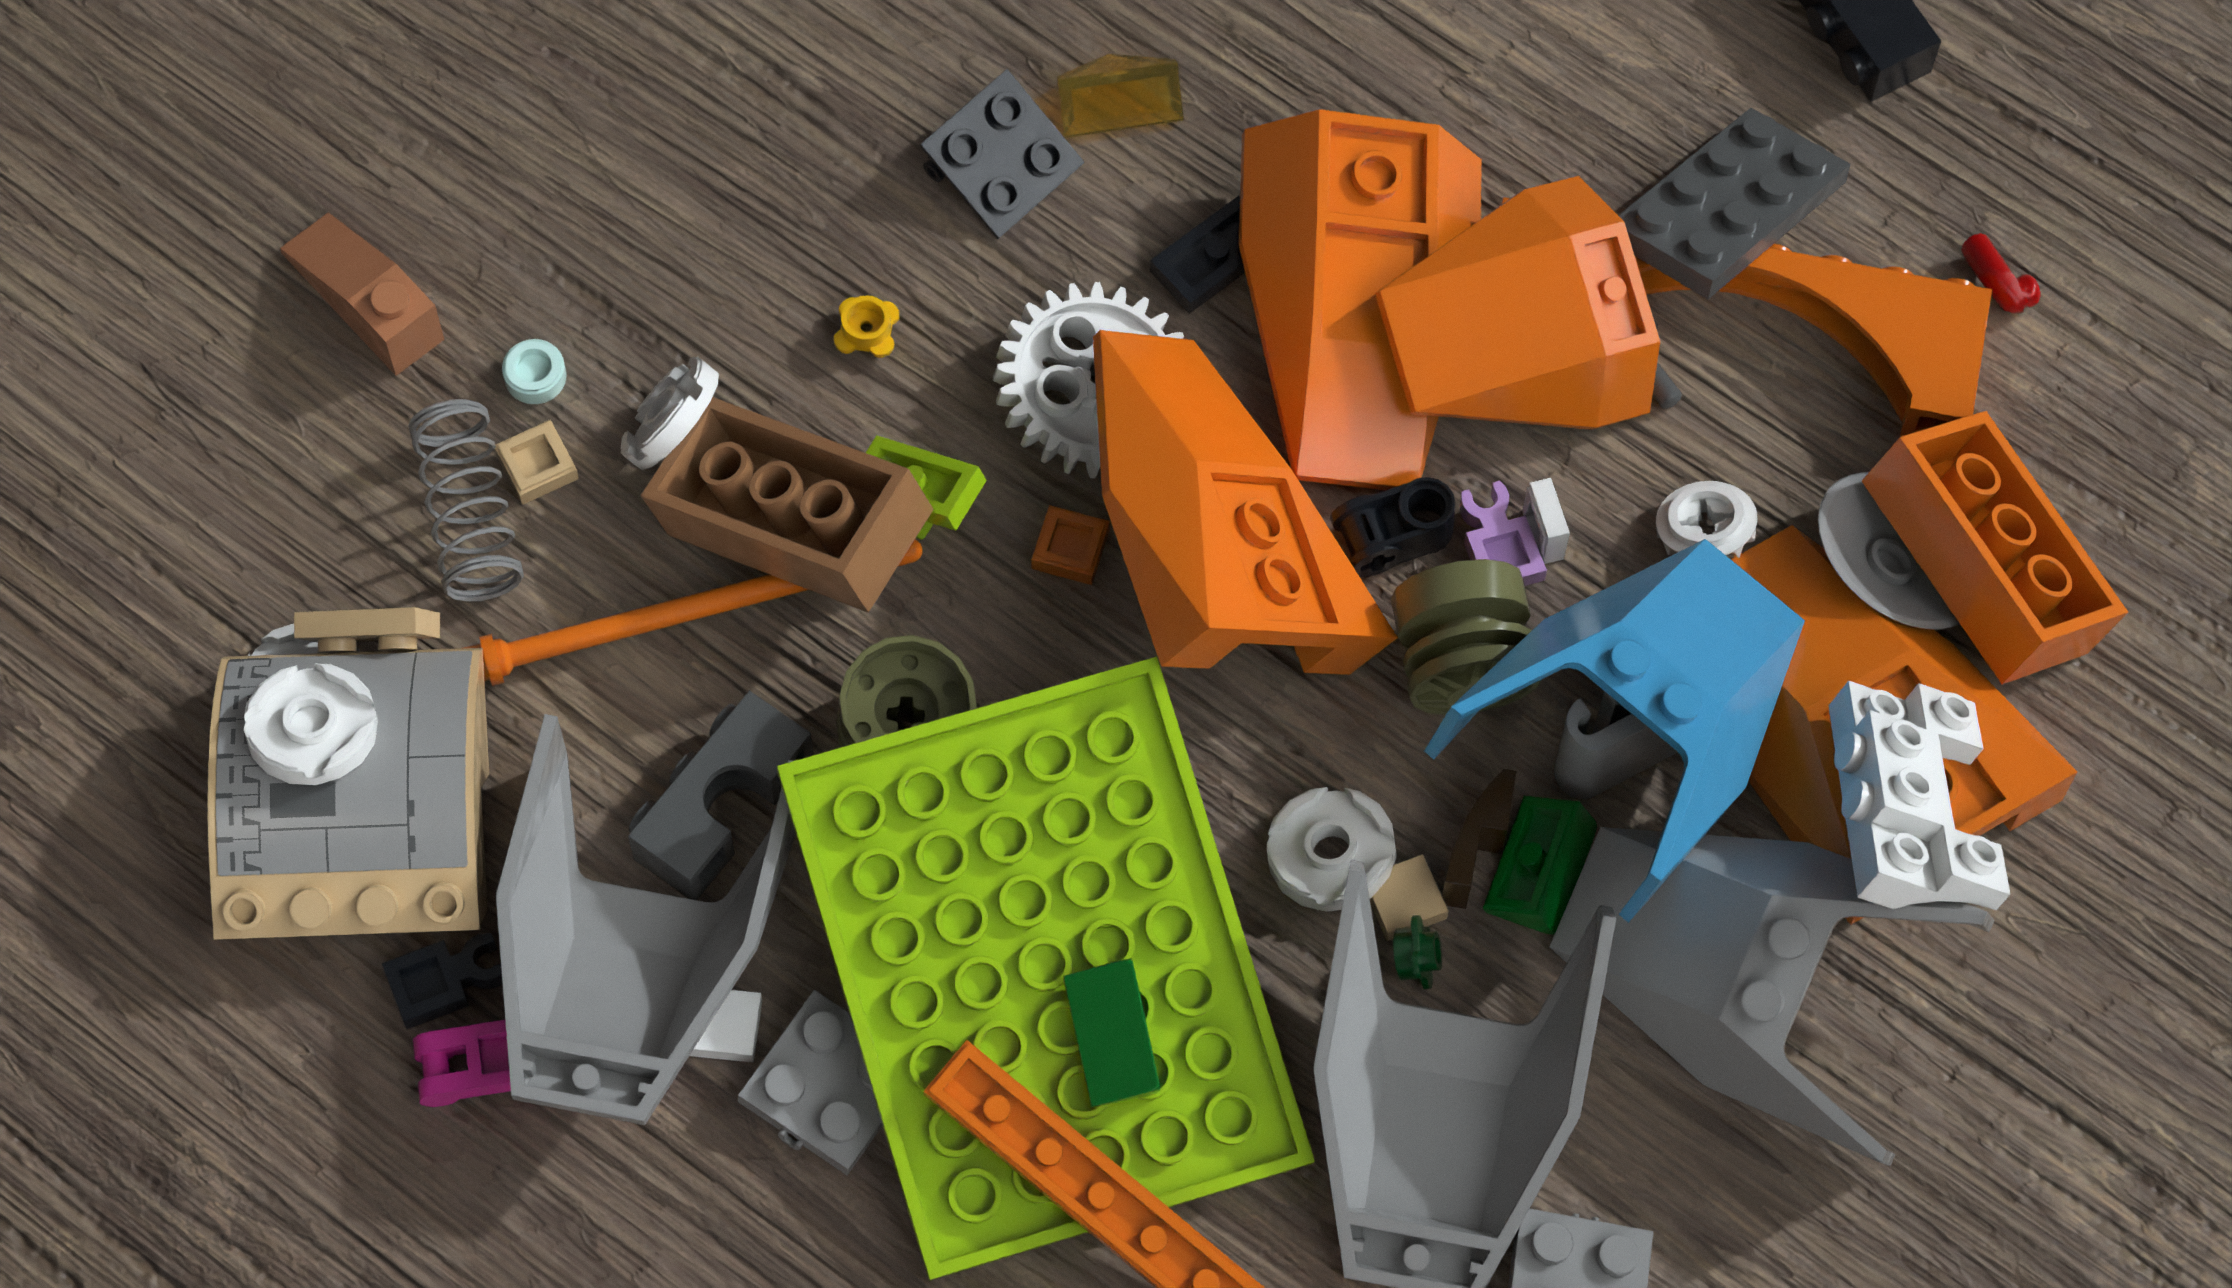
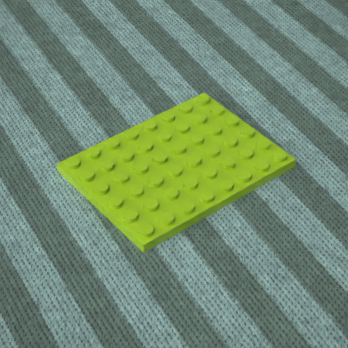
[777,656,1315,1281]

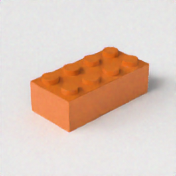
[1861,411,2128,685]

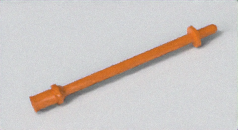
[464,540,922,686]

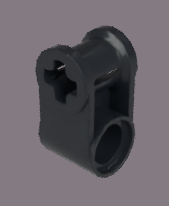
[1329,477,1455,578]

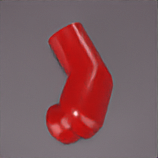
[1961,233,2041,314]

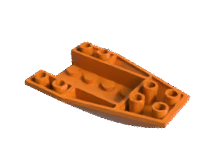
[1239,109,1482,490]

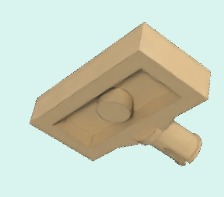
[294,607,440,653]

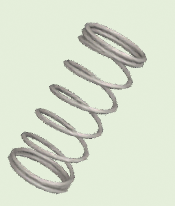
[408,399,524,602]

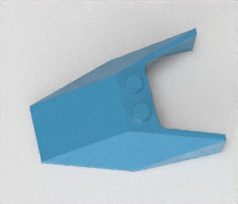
[1424,539,1805,923]

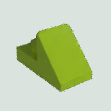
[866,435,987,540]

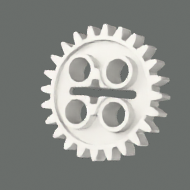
[993,282,1184,479]

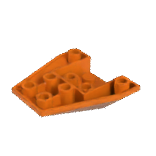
[1375,176,1660,430]

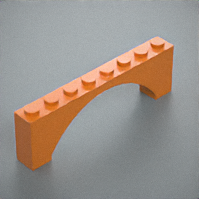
[1502,197,1992,436]

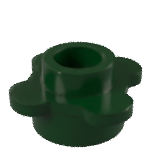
[1393,915,1442,990]

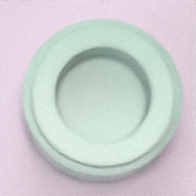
[502,339,566,404]

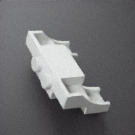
[1828,680,2010,910]

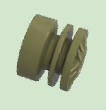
[1391,559,1542,715]
[836,635,977,748]

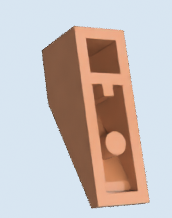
[280,212,444,376]

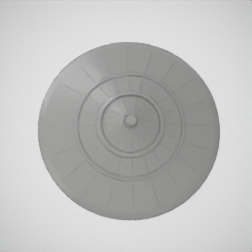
[1818,472,1960,629]

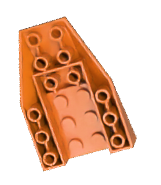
[1093,330,1398,675]
[1731,525,2078,925]

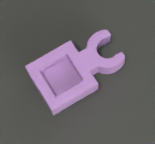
[1459,480,1547,586]

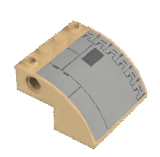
[208,648,489,940]

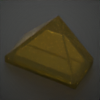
[1056,54,1184,138]

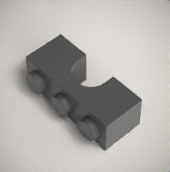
[628,690,814,900]

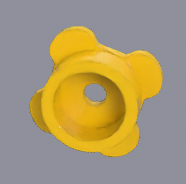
[834,295,900,358]

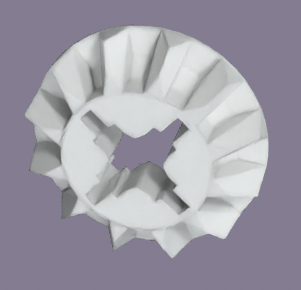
[1656,481,1757,558]

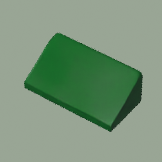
[1482,796,1597,935]
[1063,958,1160,1108]

